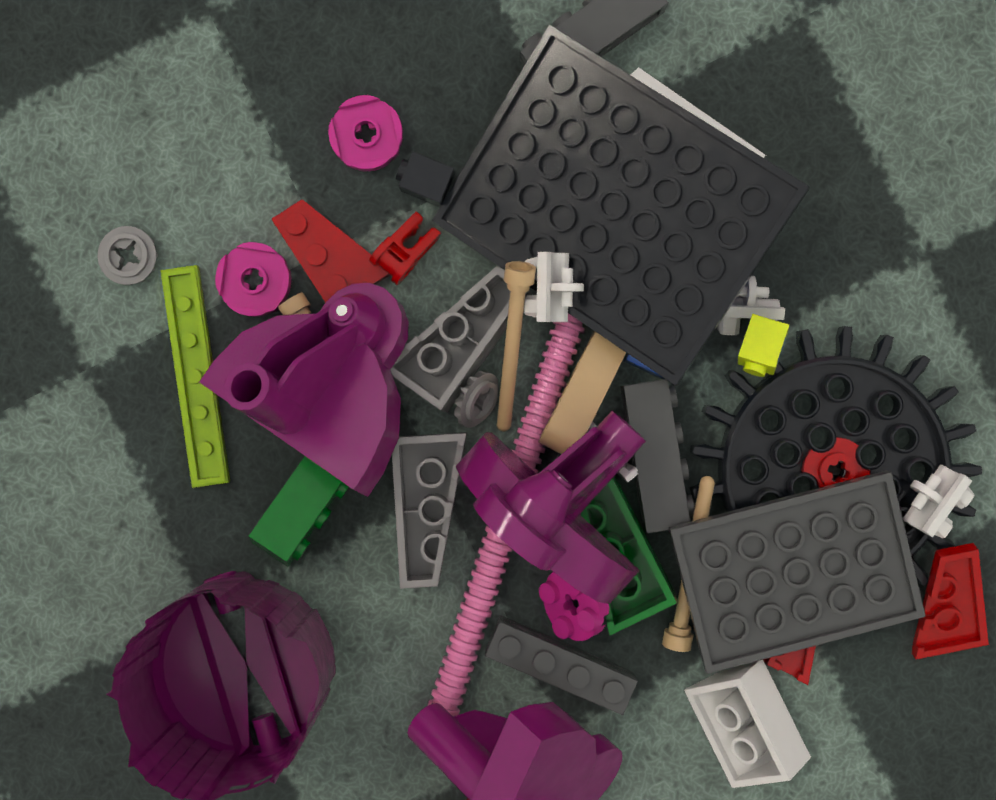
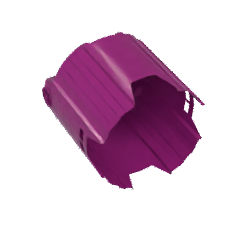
[106,570,336,800]

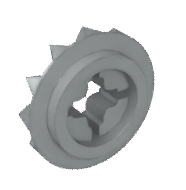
[97,226,158,286]
[454,370,499,428]

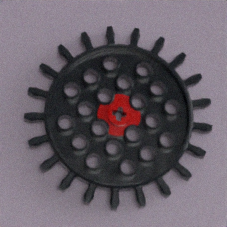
[690,326,982,586]

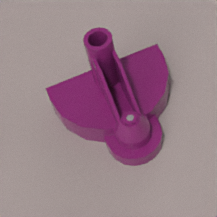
[199,283,409,497]
[455,410,646,604]
[407,702,622,800]

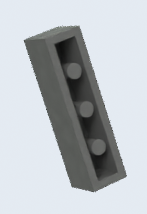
[520,0,669,66]
[620,379,695,533]
[485,615,638,715]

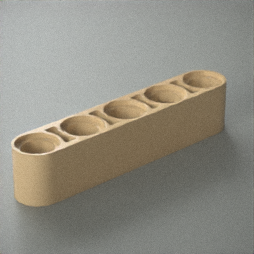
[538,331,626,454]

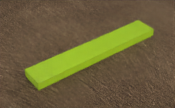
[160,265,230,488]

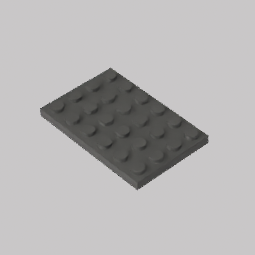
[668,470,926,674]

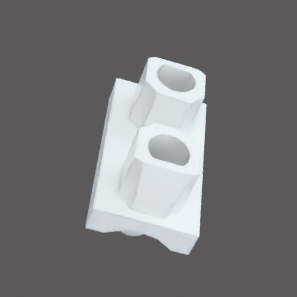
[524,252,584,322]
[717,276,785,335]
[903,464,975,538]

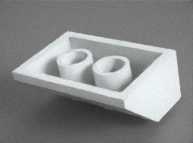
[684,660,811,788]

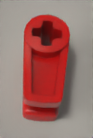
[369,211,441,286]

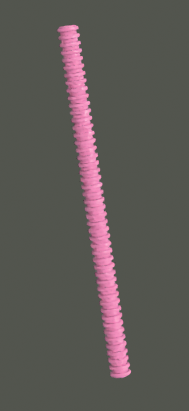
[428,313,585,717]

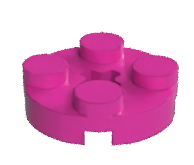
[328,95,403,172]
[215,242,291,317]
[539,572,609,641]

